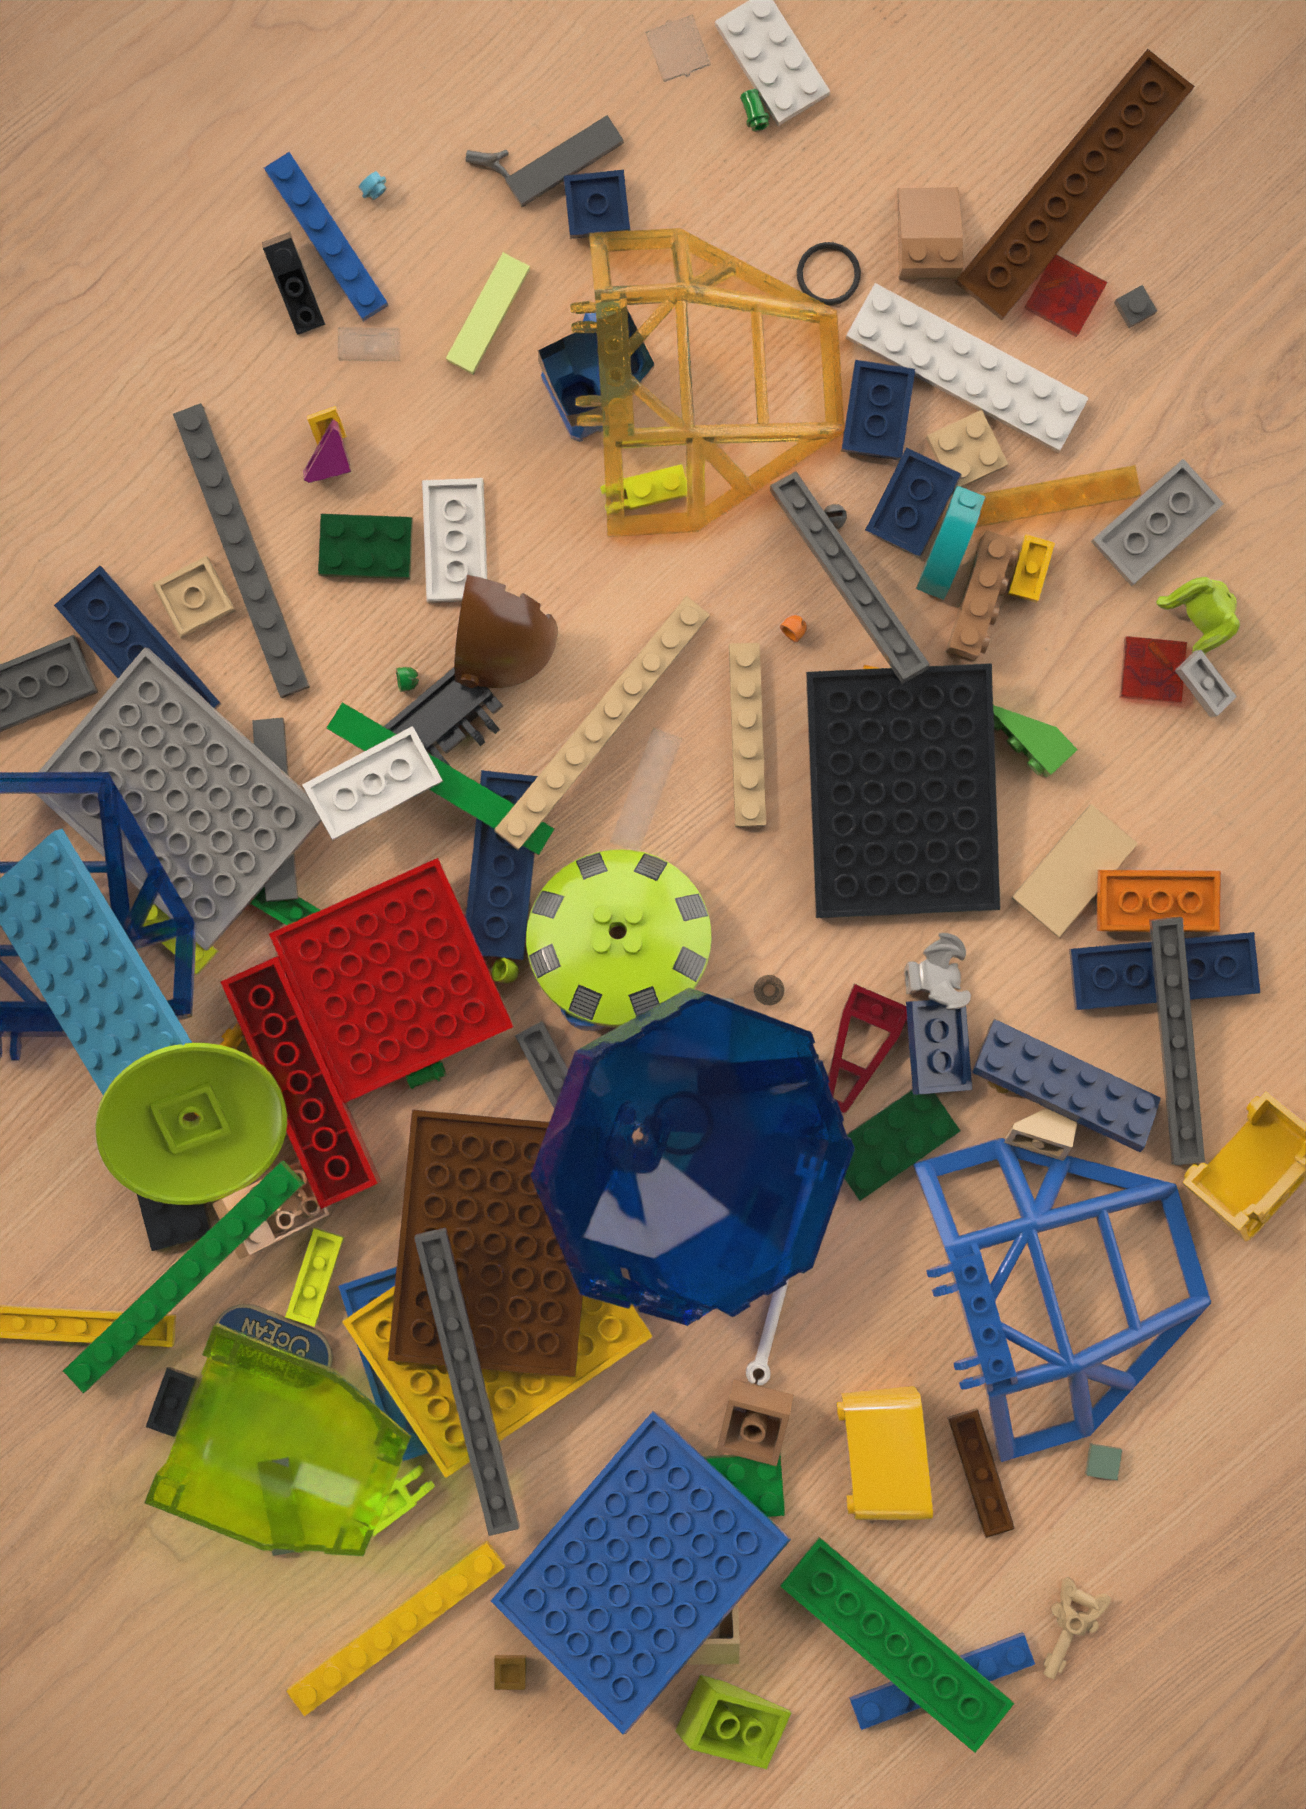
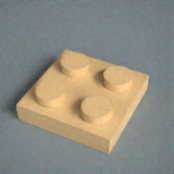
[926,410,1008,491]

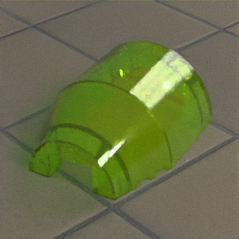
[144,1323,411,1556]

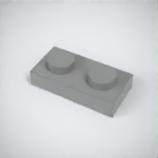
[1175,650,1237,717]

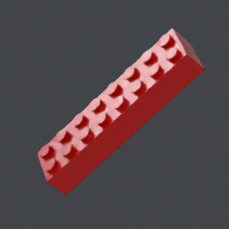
[220,956,381,1209]

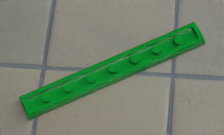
[326,702,555,855]

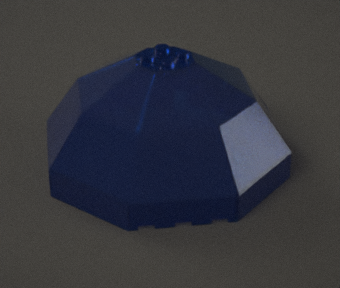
[530,988,855,1326]

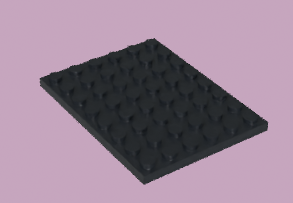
[806,663,1000,918]

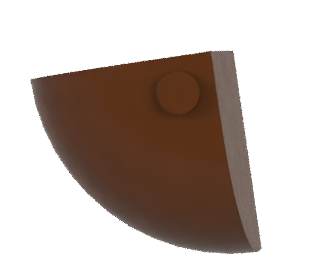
[454,575,558,688]

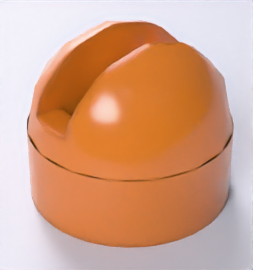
[780,615,807,642]

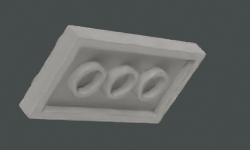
[1091,459,1224,587]

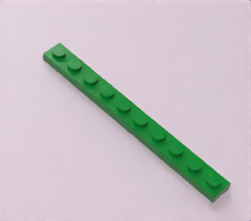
[63,1160,305,1394]

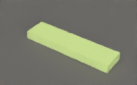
[446,252,530,375]

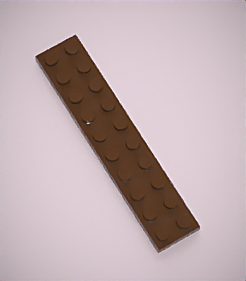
[955,49,1195,320]

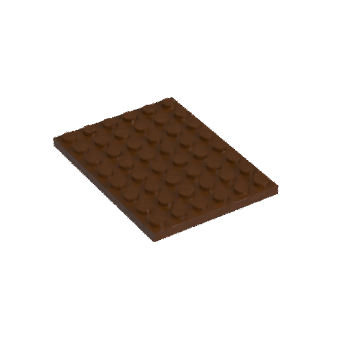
[388,1109,598,1377]

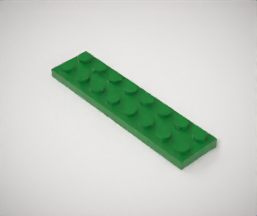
[780,1537,1015,1753]

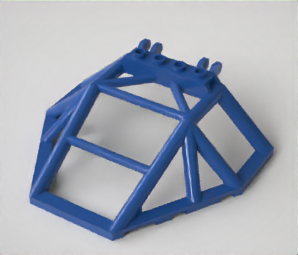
[913,1138,1211,1462]

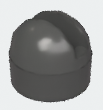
[824,504,847,529]

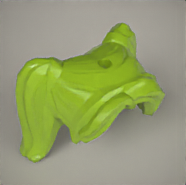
[1156,577,1240,654]

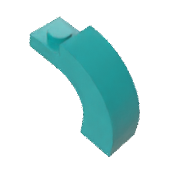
[916,485,985,600]

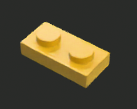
[1008,534,1055,603]

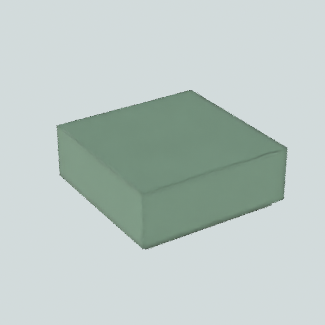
[1085,1443,1122,1480]

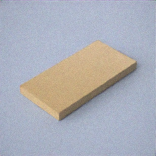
[1011,804,1138,937]

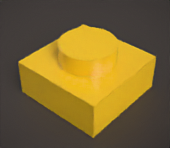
[307,406,347,446]

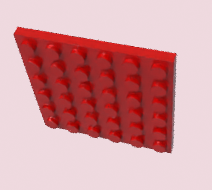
[269,858,514,1103]

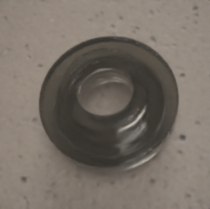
[754,975,784,1005]

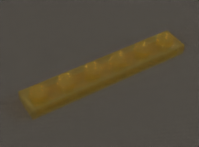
[975,465,1141,528]

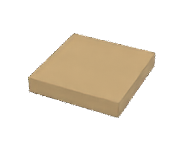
[152,556,236,639]

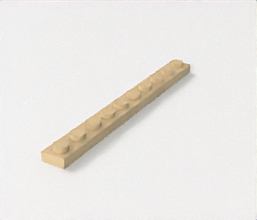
[494,596,710,850]

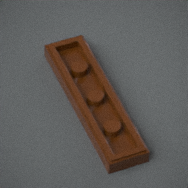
[947,1408,1015,1538]

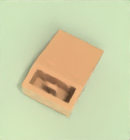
[212,1161,330,1259]

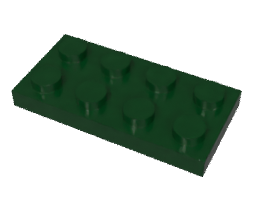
[824,1089,961,1201]

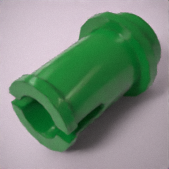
[740,89,770,132]
[406,1060,446,1089]

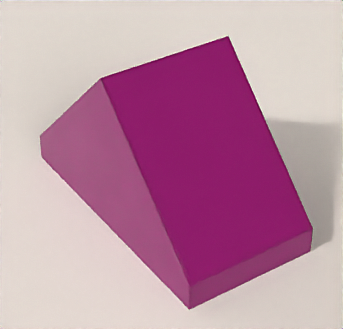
[303,419,351,483]

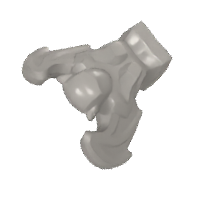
[904,933,971,1010]

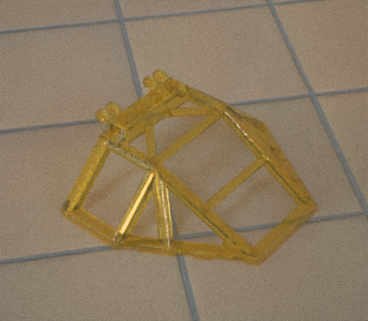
[570,228,845,537]

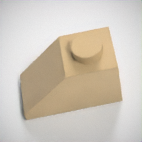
[1004,1108,1077,1161]

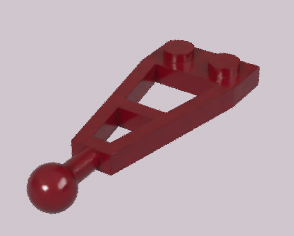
[810,984,907,1149]

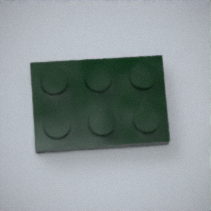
[318,513,413,579]

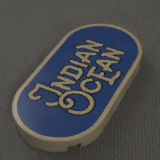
[213,1303,333,1389]

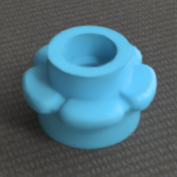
[359,171,387,200]

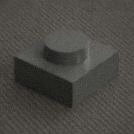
[1114,285,1157,328]

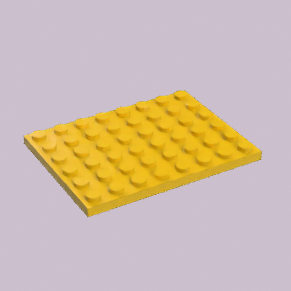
[342,1239,653,1478]

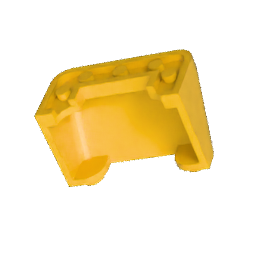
[1183,1092,1306,1241]
[836,1386,933,1520]

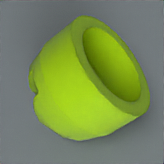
[492,957,519,983]

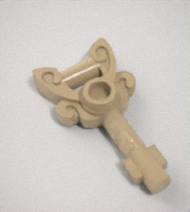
[1043,1577,1111,1679]

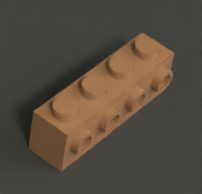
[945,530,1018,661]

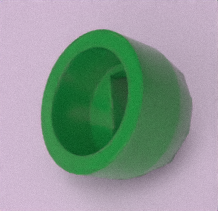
[396,667,419,692]

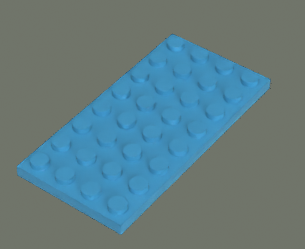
[0,829,192,1095]

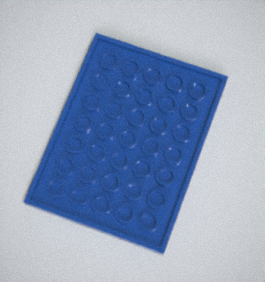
[491,1411,791,1735]

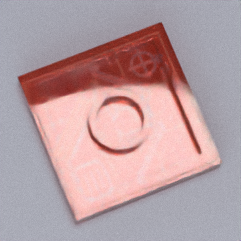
[1024,254,1108,337]
[1119,636,1187,704]

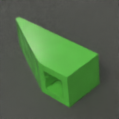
[993,705,1078,777]

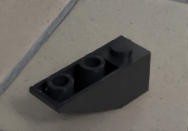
[262,232,325,335]

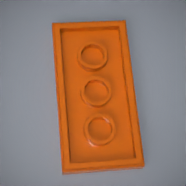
[1097,870,1221,932]

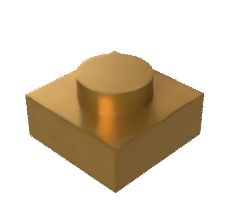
[494,1655,526,1690]

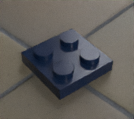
[564,169,630,239]

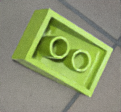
[675,1675,791,1769]

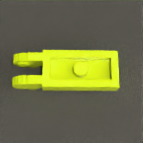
[600,464,690,513]
[348,1465,435,1542]

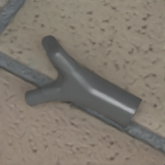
[466,150,510,179]

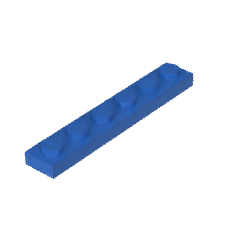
[264,152,389,322]
[849,1632,1035,1730]

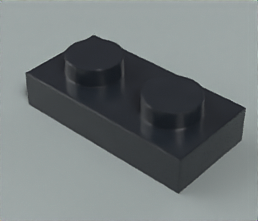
[145,1367,198,1437]

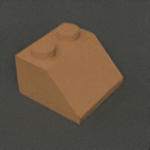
[716,1379,794,1466]

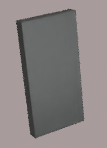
[0,635,98,732]

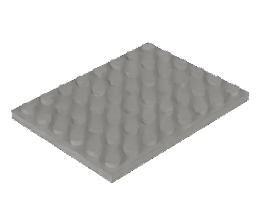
[27,648,321,950]

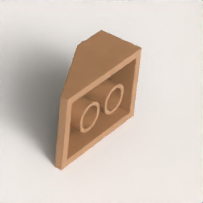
[897,187,963,279]

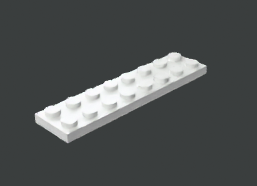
[845,283,1088,453]

